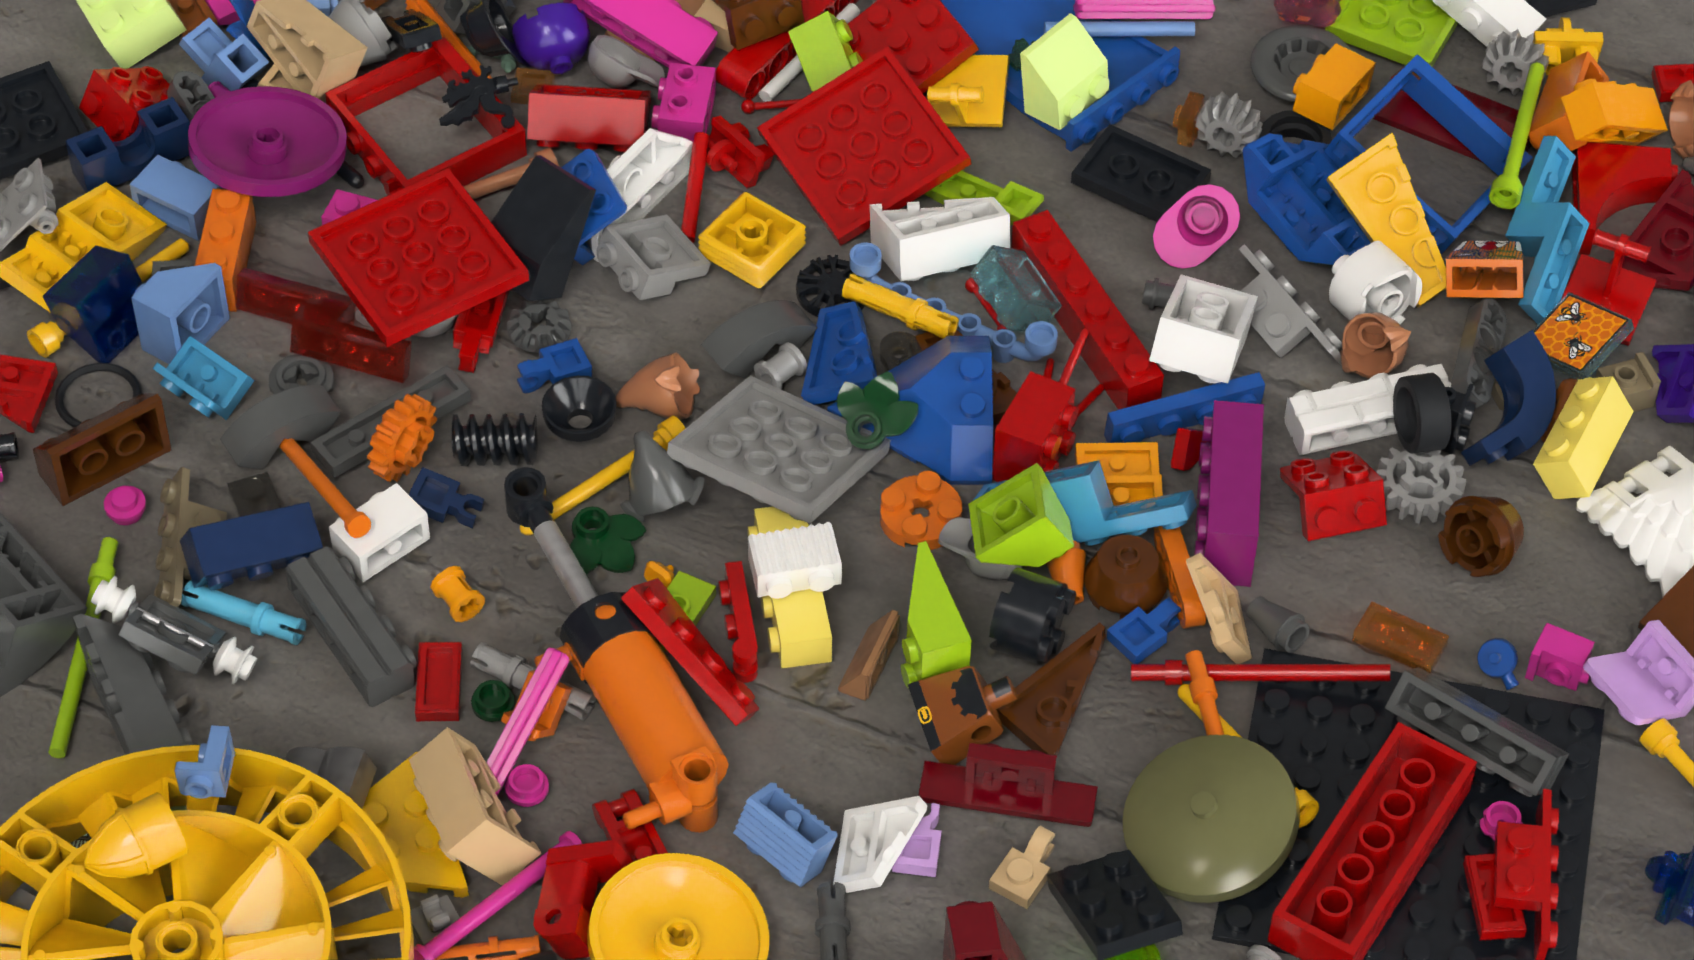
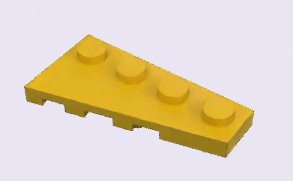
[1326,132,1446,308]

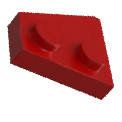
[0,354,58,433]

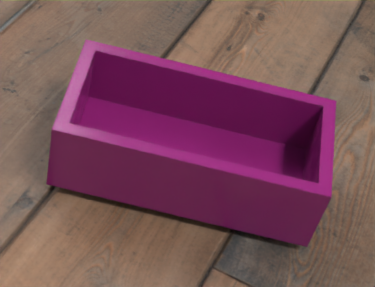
[1194,400,1264,587]

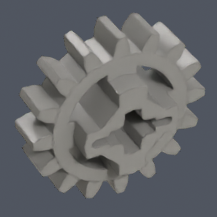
[1376,447,1466,524]

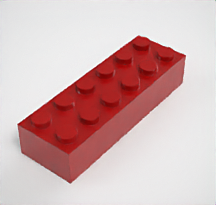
[1267,722,1477,960]

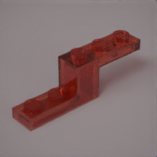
[236,268,412,383]

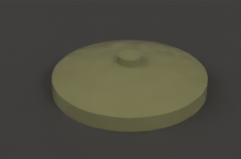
[1123,735,1300,903]

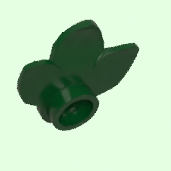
[837,371,919,450]
[570,506,646,575]

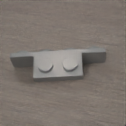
[1239,244,1342,366]

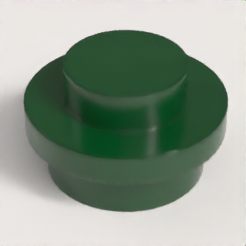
[471,680,515,722]

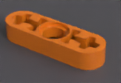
[1154,526,1206,629]

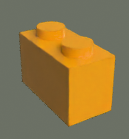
[1292,43,1376,130]

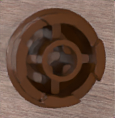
[1438,496,1524,577]
[1084,534,1168,619]

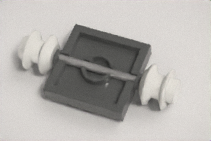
[91,576,257,685]

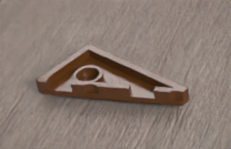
[997,622,1106,756]

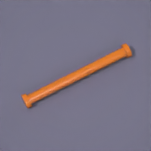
[279,438,371,538]

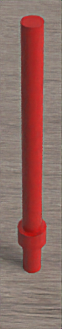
[1131,660,1391,685]

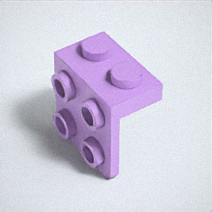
[1583,620,1694,725]

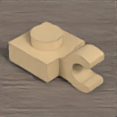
[989,826,1055,909]

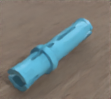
[181,580,306,645]

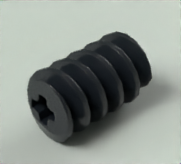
[452,413,538,466]

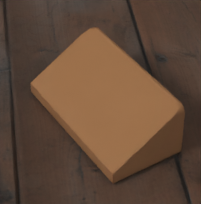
[838,610,900,701]

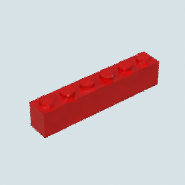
[1011,210,1164,410]

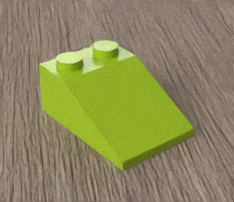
[901,541,972,689]

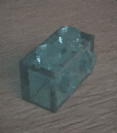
[970,245,1062,332]

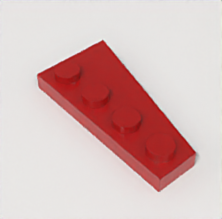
[621,578,760,726]

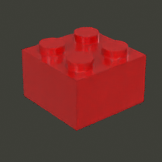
[992,371,1078,482]

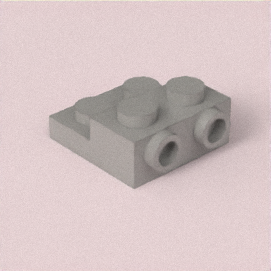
[596,215,711,300]

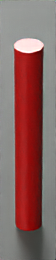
[681,132,709,243]

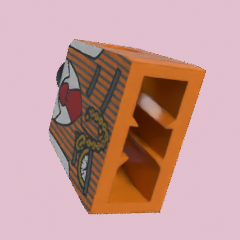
[1446,241,1524,298]

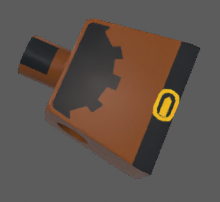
[908,666,1018,765]

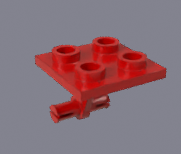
[1559,229,1657,346]

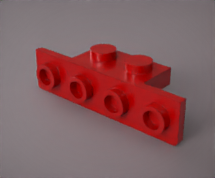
[1494,789,1559,960]

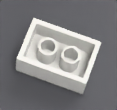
[1149,275,1258,384]

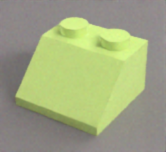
[1020,13,1109,130]

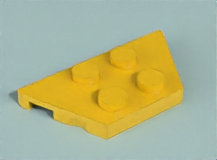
[362,751,469,898]

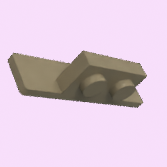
[154,467,227,607]

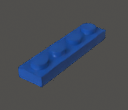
[1104,372,1265,443]

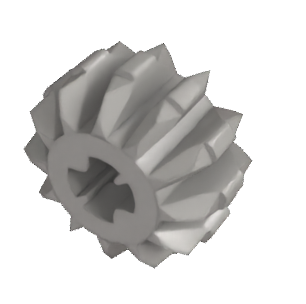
[1482,29,1549,97]
[1195,91,1263,158]

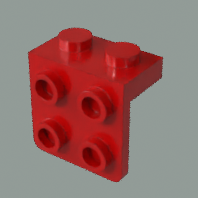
[79,66,170,142]
[1280,451,1387,541]

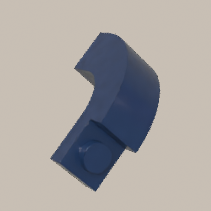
[1461,330,1556,466]

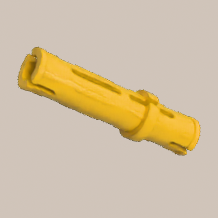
[842,274,959,339]

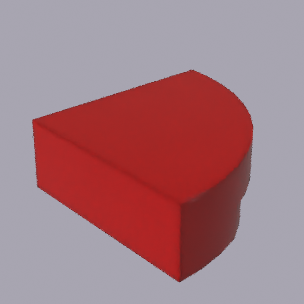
[1171,427,1207,471]

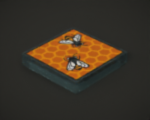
[1533,292,1634,380]

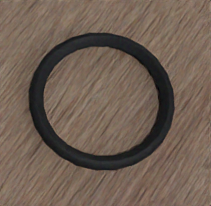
[55,363,142,428]

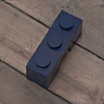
[65,97,190,193]

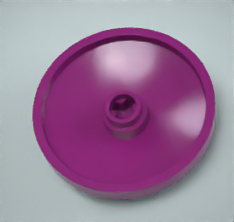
[188,86,347,197]

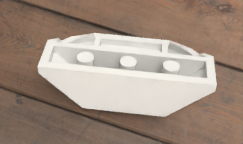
[589,128,693,262]

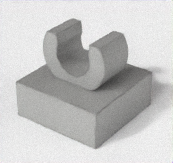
[410,894,467,945]

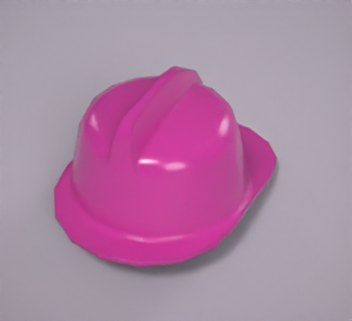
[1153,184,1240,269]

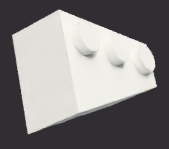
[869,197,1010,282]

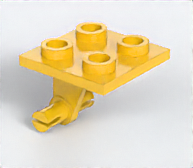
[927,55,1010,127]

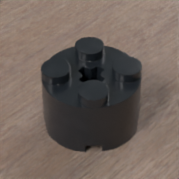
[989,567,1076,665]

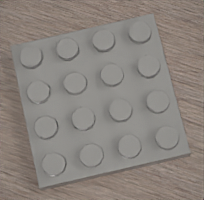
[667,375,891,524]

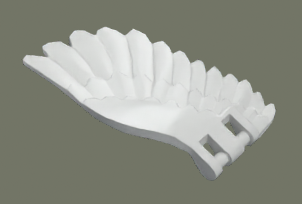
[1576,446,1694,597]

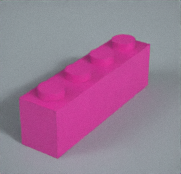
[563,0,718,68]

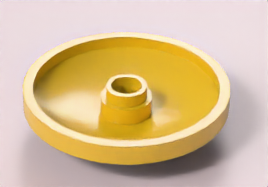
[587,853,770,960]

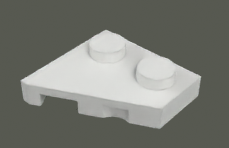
[833,796,927,893]

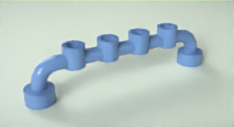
[849,242,1058,363]

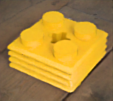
[698,192,806,288]

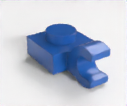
[517,338,592,393]
[1107,598,1181,664]

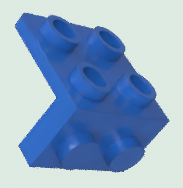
[561,149,627,265]

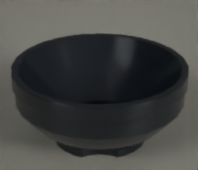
[542,375,617,442]

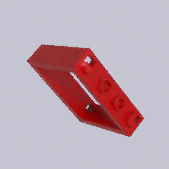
[325,37,527,196]

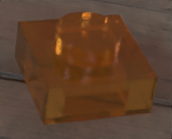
[1173,91,1205,148]

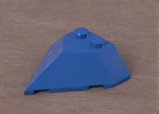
[1242,133,1371,265]
[827,336,993,485]

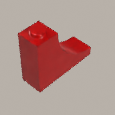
[1571,142,1678,255]

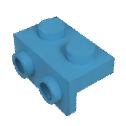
[152,336,255,420]

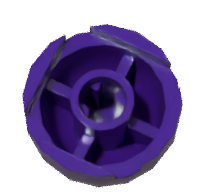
[512,3,590,74]

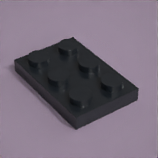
[1071,124,1211,222]
[1047,850,1183,960]

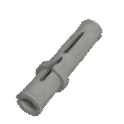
[470,642,596,720]

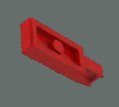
[453,290,509,373]

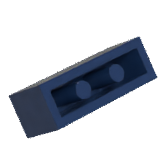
[180,502,323,590]

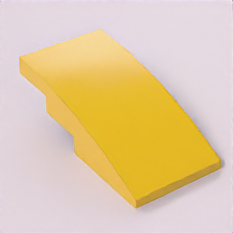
[0,182,167,318]

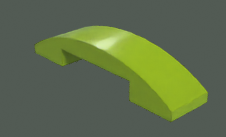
[925,170,1044,226]

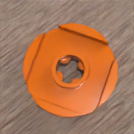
[880,471,962,550]

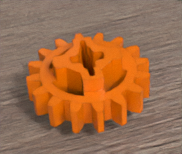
[367,394,437,482]

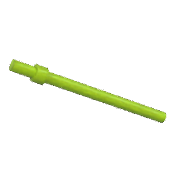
[48,537,119,758]

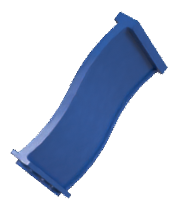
[940,0,1181,152]

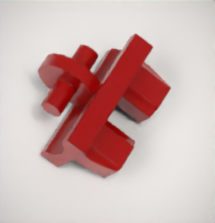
[706,115,774,188]

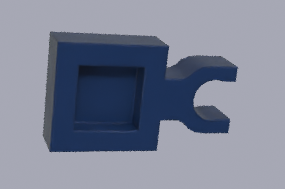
[408,467,485,529]

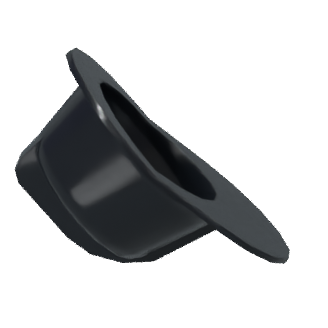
[460,0,531,68]

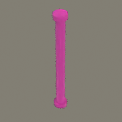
[414,831,582,960]

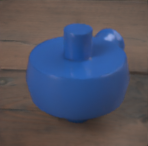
[1477,638,1519,690]

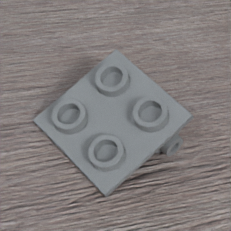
[0,158,58,252]

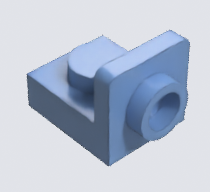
[174,725,235,799]

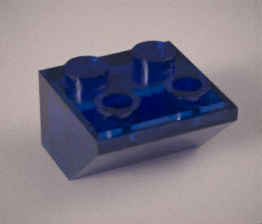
[43,245,143,363]

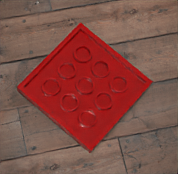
[757,46,972,246]
[308,168,529,347]

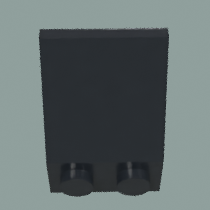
[491,155,596,301]

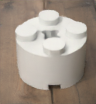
[1329,240,1422,324]

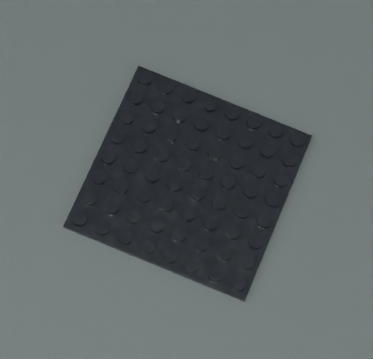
[1212,648,1605,960]

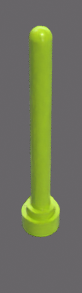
[1489,62,1545,209]

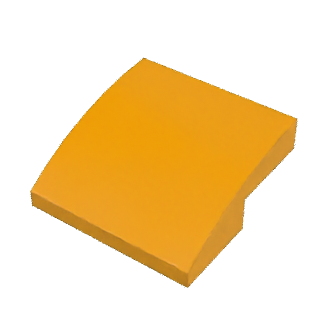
[1075,442,1163,506]

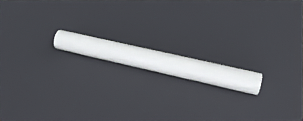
[759,3,860,102]

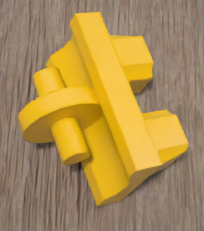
[1533,17,1604,75]

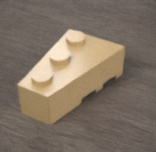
[246,0,368,103]
[409,727,542,885]

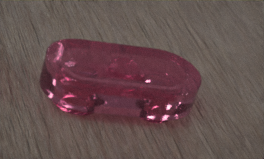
[1274,0,1342,28]

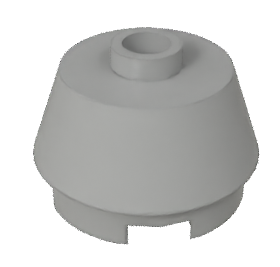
[328,0,398,67]

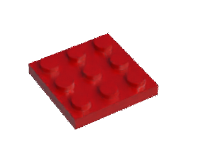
[848,0,979,93]

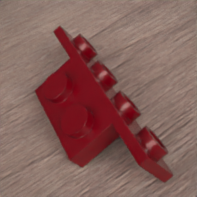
[918,743,1098,827]

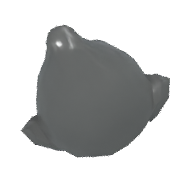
[620,430,704,522]

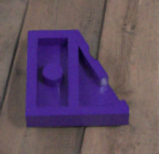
[1652,344,1694,423]

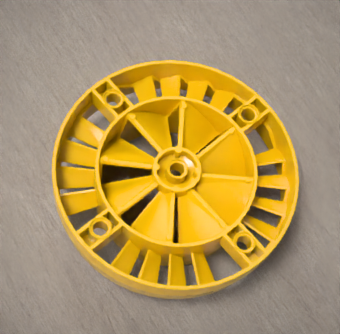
[0,745,414,960]

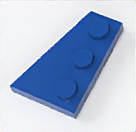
[801,301,877,405]

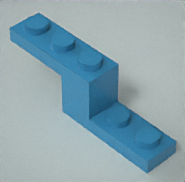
[1505,136,1590,325]
[973,460,1197,546]

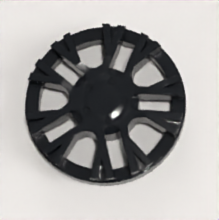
[796,255,865,317]

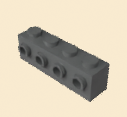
[1385,667,1569,797]

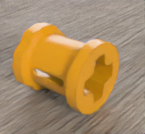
[430,566,485,622]

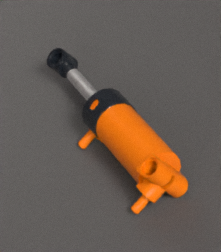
[504,467,729,833]

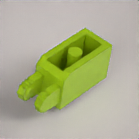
[788,11,863,92]

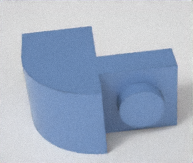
[179,17,269,91]

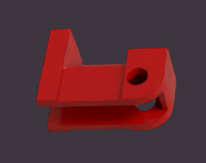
[533,839,634,959]

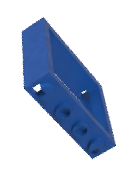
[1324,54,1533,255]

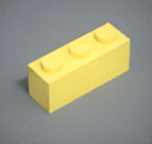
[1533,376,1633,499]

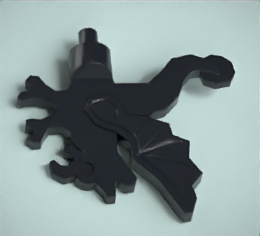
[439,65,518,128]

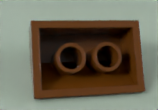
[33,393,172,506]

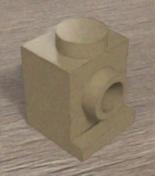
[1595,352,1661,412]

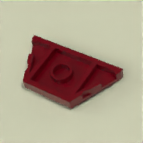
[1609,169,1694,291]

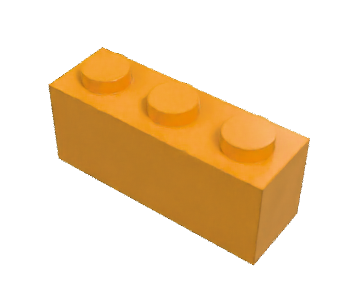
[1561,79,1668,146]

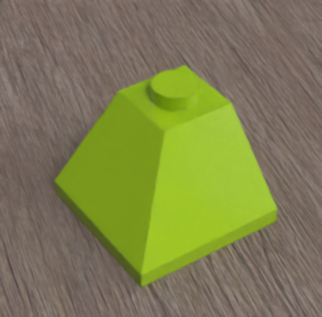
[968,463,1074,567]

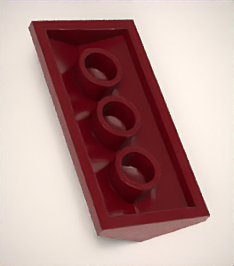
[1373,66,1531,163]

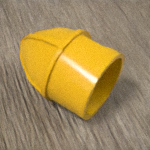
[84,792,188,878]

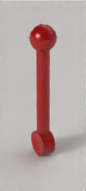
[741,99,801,114]
[965,278,1014,332]

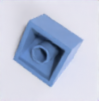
[131,263,230,364]

